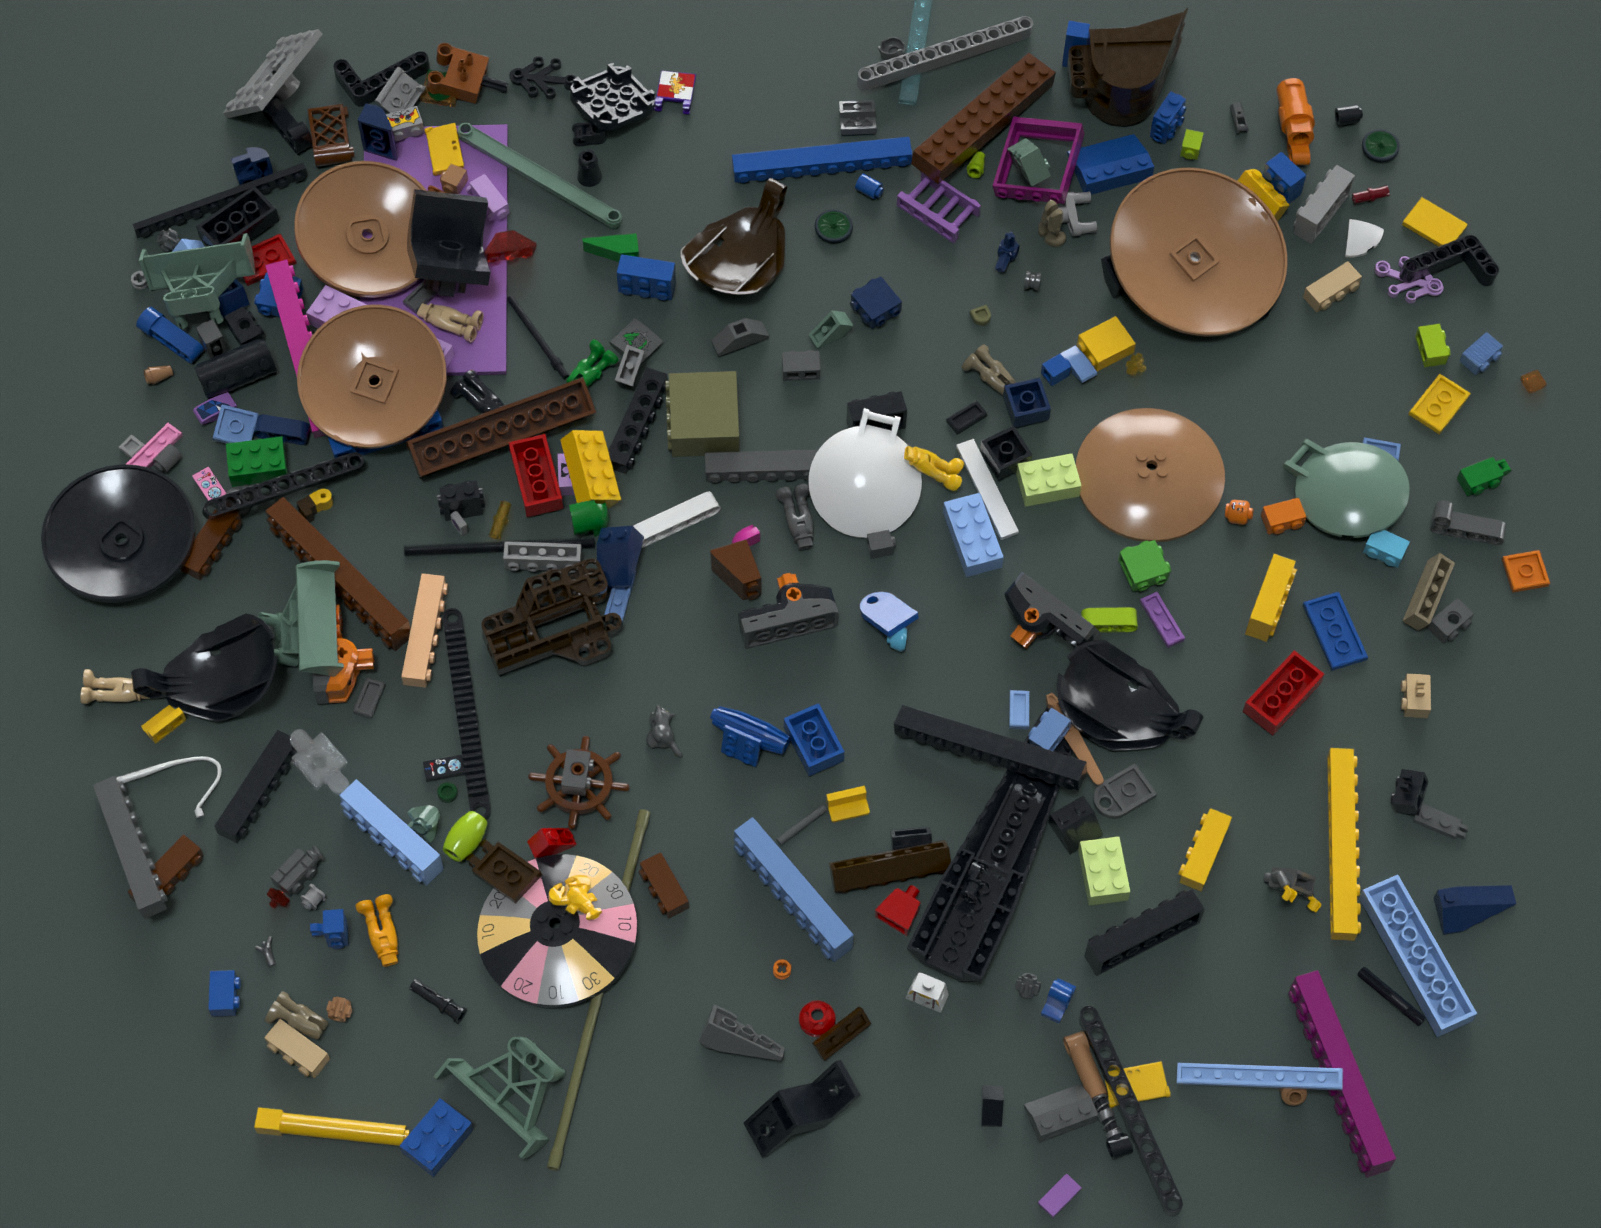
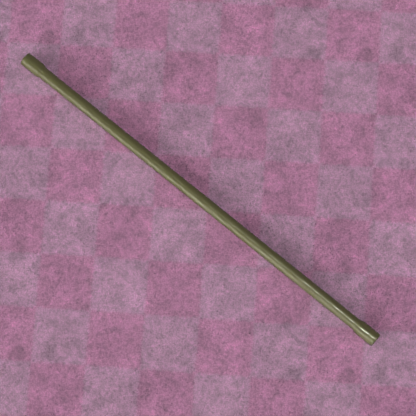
[547,809,651,1171]

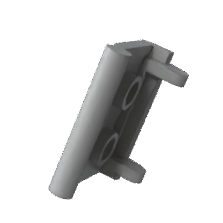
[375,67,426,113]

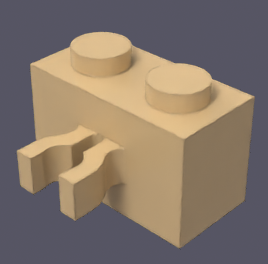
[1401,674,1431,718]

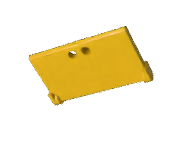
[424,123,464,176]
[1104,1061,1171,1108]

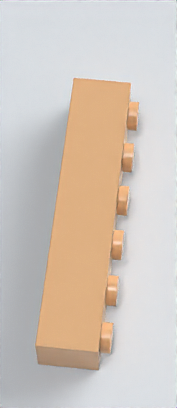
[402,574,448,688]

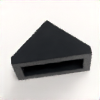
[981,1085,1004,1127]

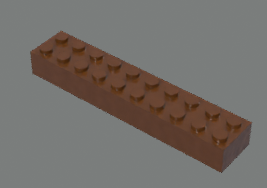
[911,53,1056,184]
[406,377,596,478]
[266,497,411,651]

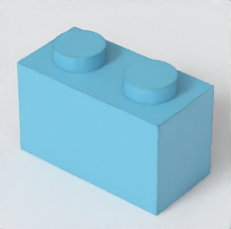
[1363,530,1410,568]

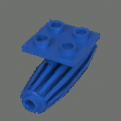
[710,706,791,767]

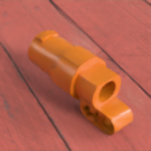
[1276,78,1315,166]

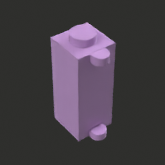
[466,174,510,222]

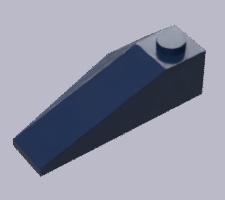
[1434,885,1516,935]

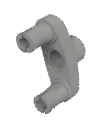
[1058,191,1097,236]

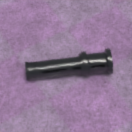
[409,979,467,1024]

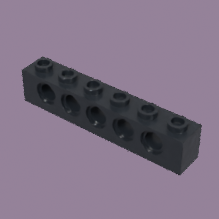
[608,367,668,474]

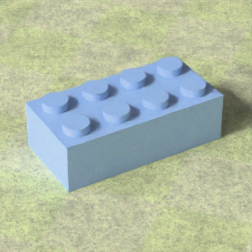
[943,493,1004,577]

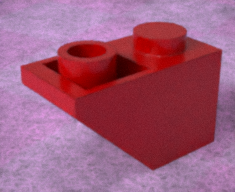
[527,828,577,858]

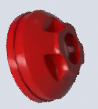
[799,1000,836,1037]

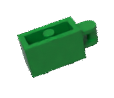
[1457,457,1512,497]

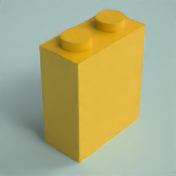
[1077,316,1136,372]

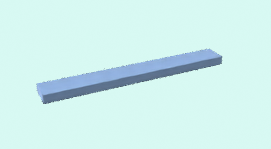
[1177,1063,1343,1090]

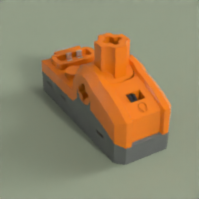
[313,605,374,704]

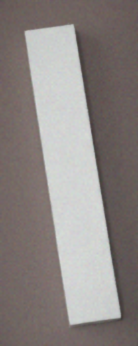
[956,439,1019,540]

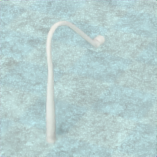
[117,756,222,818]

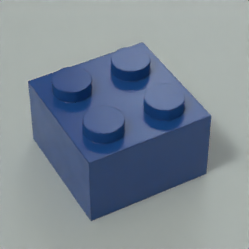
[1262,152,1306,204]

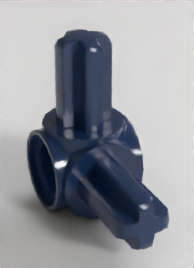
[995,231,1020,273]

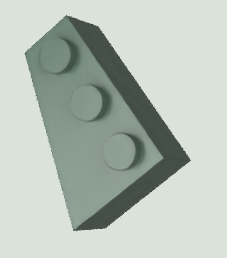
[1007,138,1051,186]

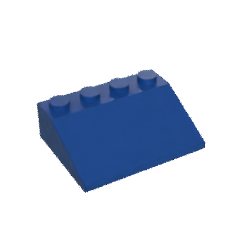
[1067,134,1154,195]

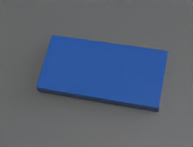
[1302,592,1368,671]

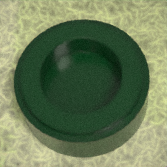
[437,782,458,803]

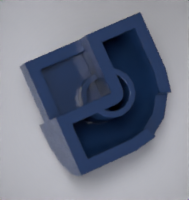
[231,147,273,186]

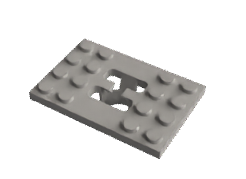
[223,29,323,118]

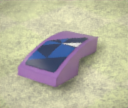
[193,392,237,425]

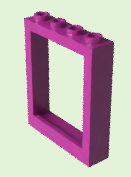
[993,117,1085,204]

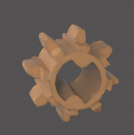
[326,997,352,1022]

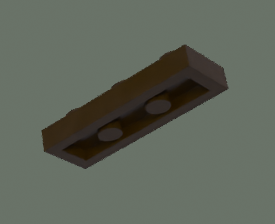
[812,1007,871,1061]

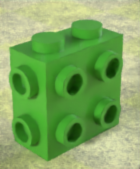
[1118,540,1171,592]

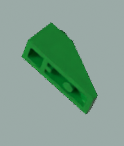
[582,233,639,262]

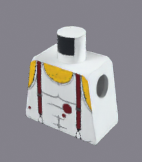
[905,973,949,1013]

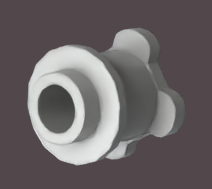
[300,884,326,910]

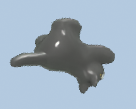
[646,705,683,758]

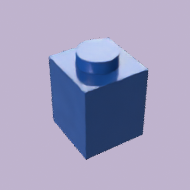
[1041,354,1071,386]

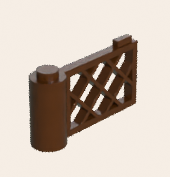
[308,104,355,167]

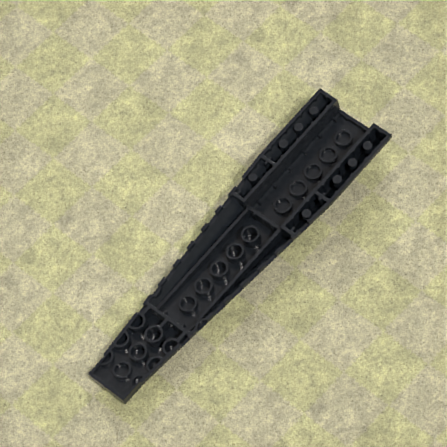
[907,703,1080,981]

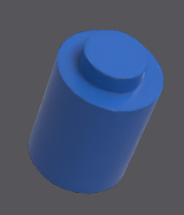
[855,173,884,199]

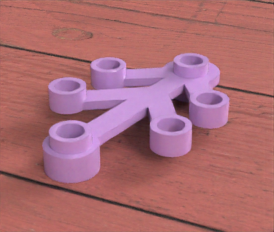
[1375,256,1444,303]

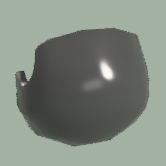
[878,37,906,60]

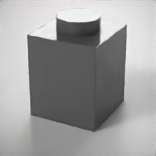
[866,530,896,559]

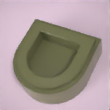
[969,305,991,326]

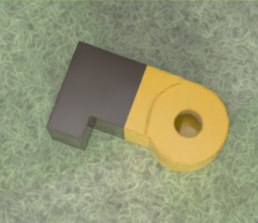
[296,489,333,523]

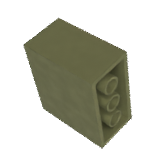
[666,371,739,457]

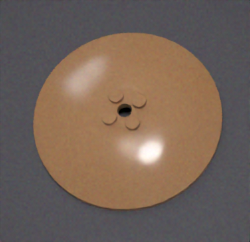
[297,305,447,448]
[1076,408,1225,542]

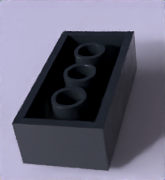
[196,186,279,246]

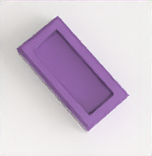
[1038,1173,1082,1218]

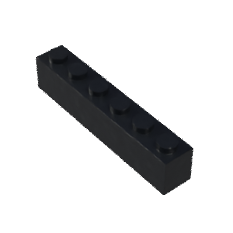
[214,730,300,844]

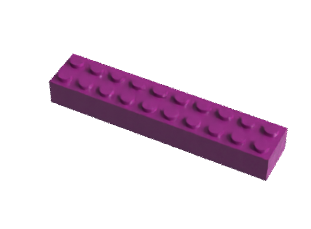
[1288,970,1396,1178]

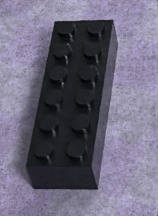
[1084,889,1205,976]

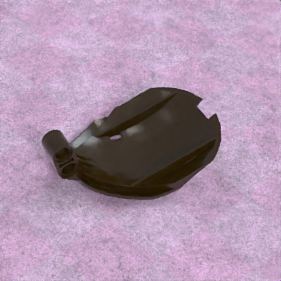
[680,178,787,295]

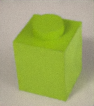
[1180,129,1204,160]

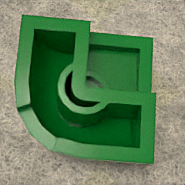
[569,500,609,538]

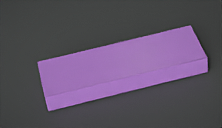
[1140,592,1185,649]

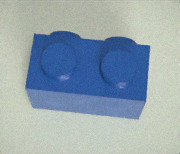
[209,970,241,1017]

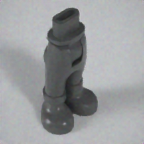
[776,484,814,550]

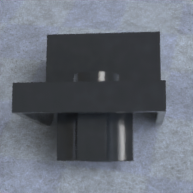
[407,189,491,297]

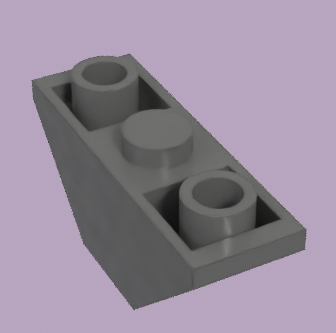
[711,318,769,357]

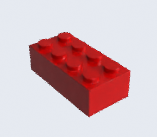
[508,434,563,517]
[1243,650,1325,736]

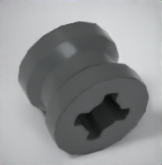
[1024,271,1041,291]

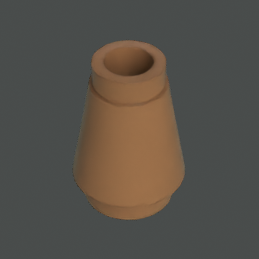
[144,365,173,385]

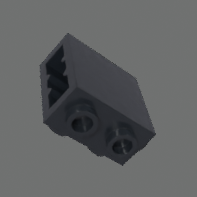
[437,481,485,521]

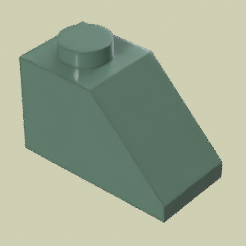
[808,310,853,349]

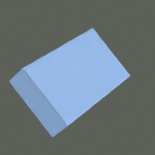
[1009,690,1029,729]

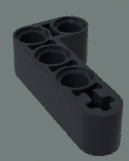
[262,96,313,154]

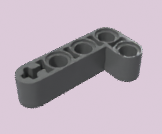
[1430,501,1506,545]

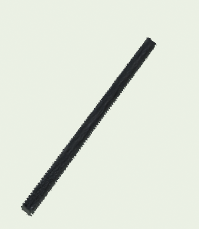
[404,537,595,556]

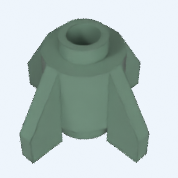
[408,805,441,843]

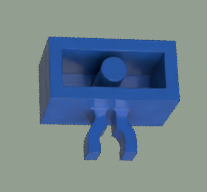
[310,909,349,949]

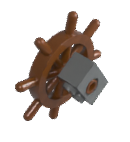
[528,736,630,829]

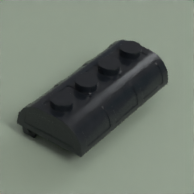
[194,339,277,400]

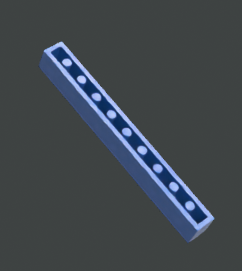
[732,137,912,183]

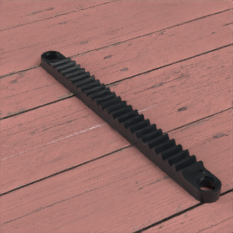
[443,608,491,820]

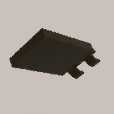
[466,839,542,904]

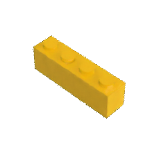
[1178,808,1232,892]

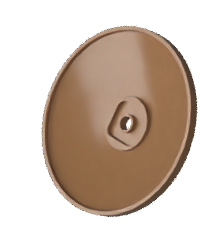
[294,161,427,298]

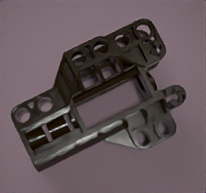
[481,558,622,675]

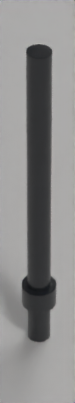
[507,295,569,380]

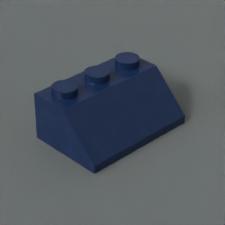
[357,103,398,161]

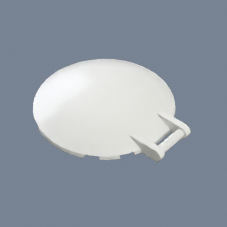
[808,408,922,538]

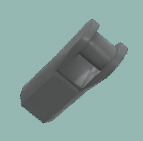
[1230,102,1249,134]

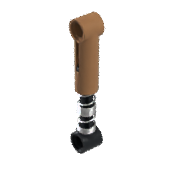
[1063,1031,1133,1159]

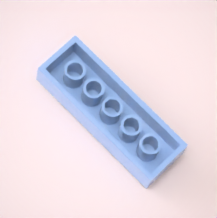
[339,779,444,886]

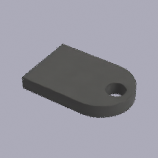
[1093,763,1157,819]

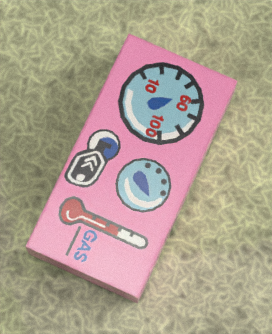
[192,467,226,501]

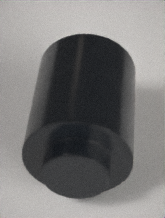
[1335,105,1363,126]

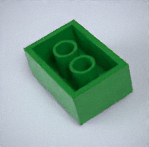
[226,436,288,487]

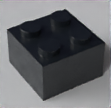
[980,426,1033,481]

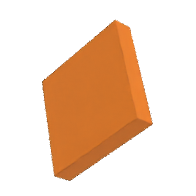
[1502,550,1550,593]

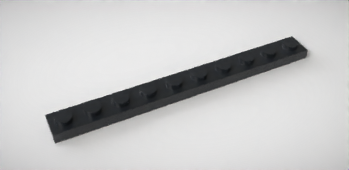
[132,163,307,239]

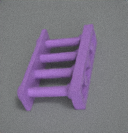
[897,172,981,244]

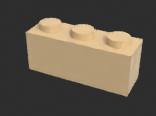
[1303,262,1362,313]
[265,1019,330,1079]

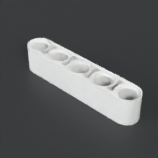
[633,491,720,548]

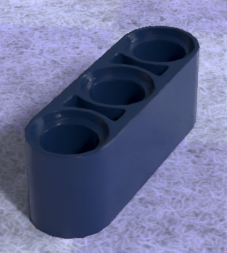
[253,415,310,445]

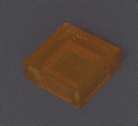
[1520,369,1547,394]

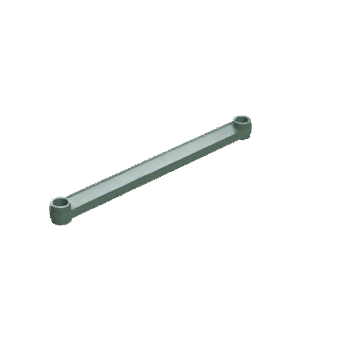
[458,123,622,229]

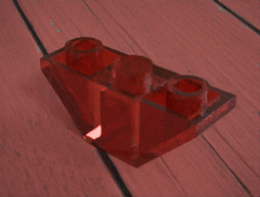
[484,230,537,263]

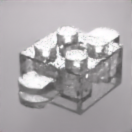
[290,729,349,795]

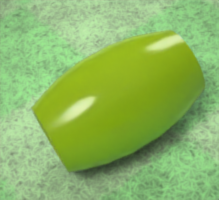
[442,811,488,862]

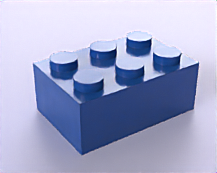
[617,254,676,300]
[783,703,845,776]
[400,1098,474,1178]

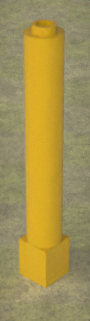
[254,1107,410,1146]

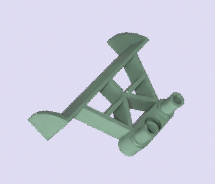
[139,234,255,329]
[258,560,344,677]
[434,1037,566,1159]

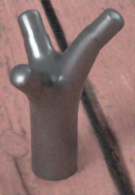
[255,936,276,967]

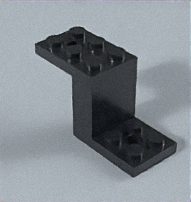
[743,1060,861,1158]

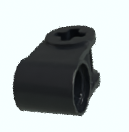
[572,122,607,147]

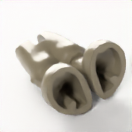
[1038,200,1066,247]
[961,344,1016,395]
[265,991,328,1040]

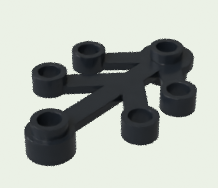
[509,56,577,99]

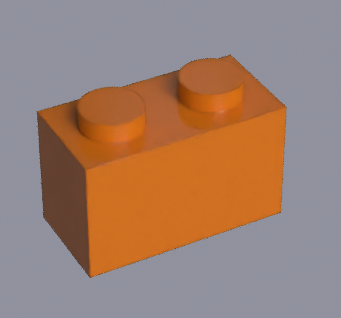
[1261,498,1306,535]

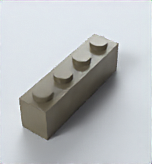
[1403,553,1455,631]

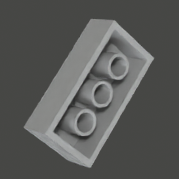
[1293,165,1355,244]

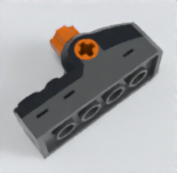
[1004,572,1102,649]
[738,573,839,649]

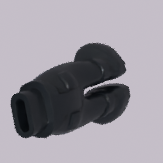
[450,369,504,414]

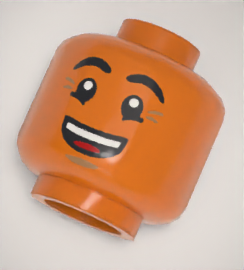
[1225,499,1254,525]

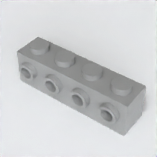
[503,542,582,573]

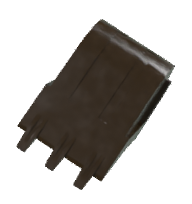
[1067,8,1188,126]

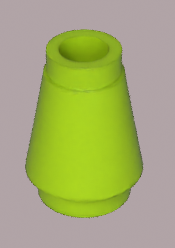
[966,152,985,178]

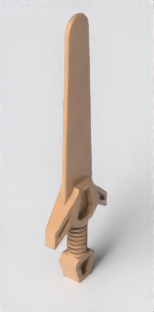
[1046,693,1104,785]

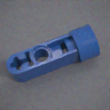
[136,306,204,364]

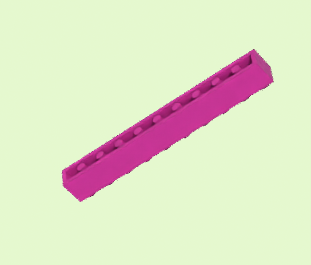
[266,260,325,438]

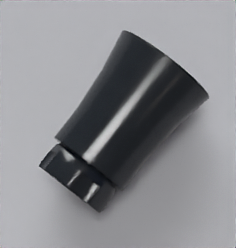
[577,149,602,187]

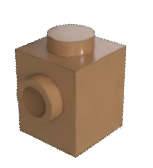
[440,164,468,194]

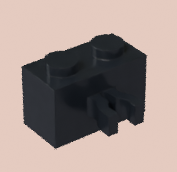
[1391,769,1429,816]

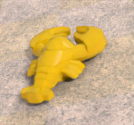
[549,875,602,920]

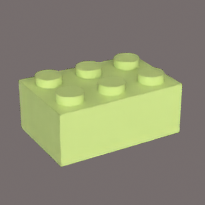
[1016,454,1081,507]
[1078,837,1130,906]

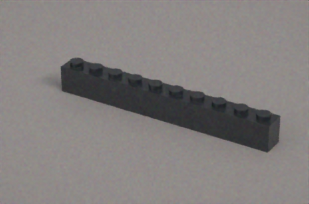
[894,705,1087,791]

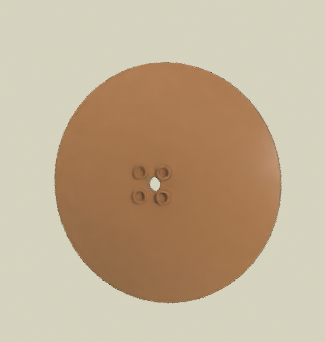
[1110,168,1287,336]

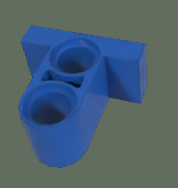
[1041,978,1076,1024]

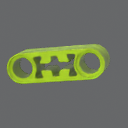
[1081,607,1138,633]

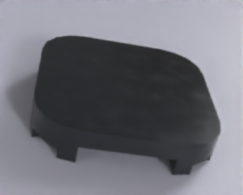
[570,63,655,130]

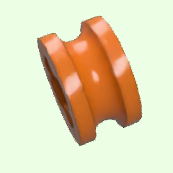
[773,959,791,980]

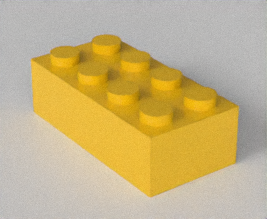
[560,430,621,509]
[1245,554,1297,642]

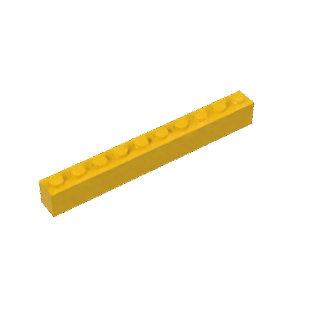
[1327,748,1361,941]

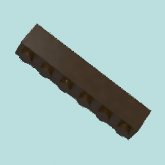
[829,840,951,893]

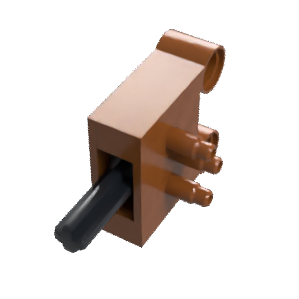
[427,43,508,104]

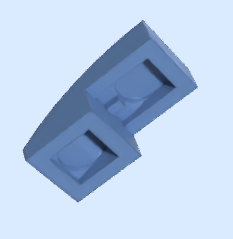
[1060,345,1097,383]

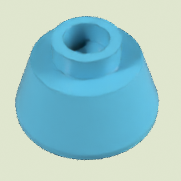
[887,627,907,652]

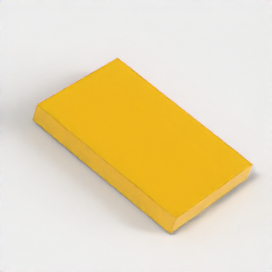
[1402,197,1468,246]
[1408,374,1471,435]

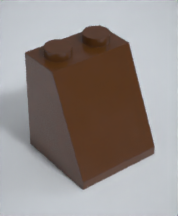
[710,539,761,601]

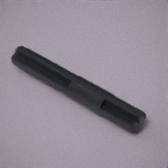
[1358,967,1425,1026]

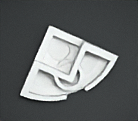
[1345,219,1384,258]

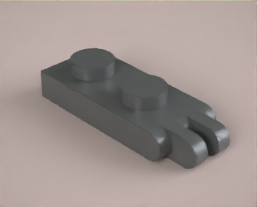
[1413,803,1469,839]

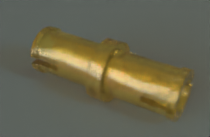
[489,501,512,540]

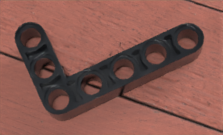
[333,51,430,107]
[1399,235,1499,286]

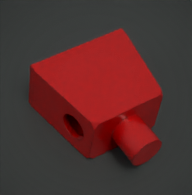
[875,885,920,936]

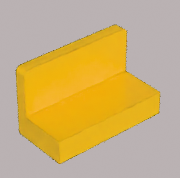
[141,705,186,744]
[826,786,870,823]

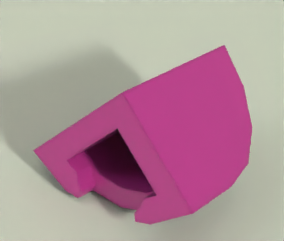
[732,524,760,546]

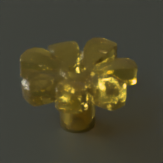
[1126,353,1146,375]

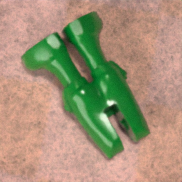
[566,339,619,388]

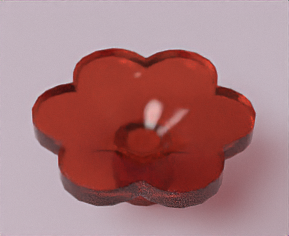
[267,888,290,908]

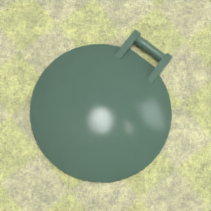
[1283,439,1410,538]

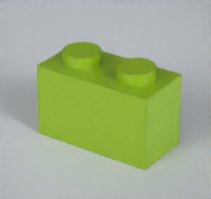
[1415,324,1450,367]

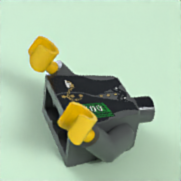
[1264,867,1321,913]

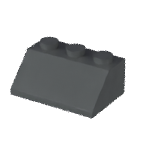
[1024,1084,1098,1143]

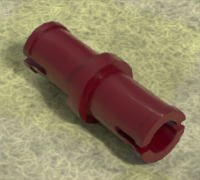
[1352,185,1390,205]

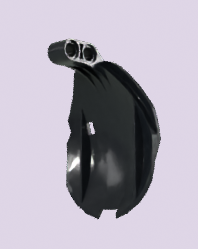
[131,613,278,722]
[1057,640,1204,751]

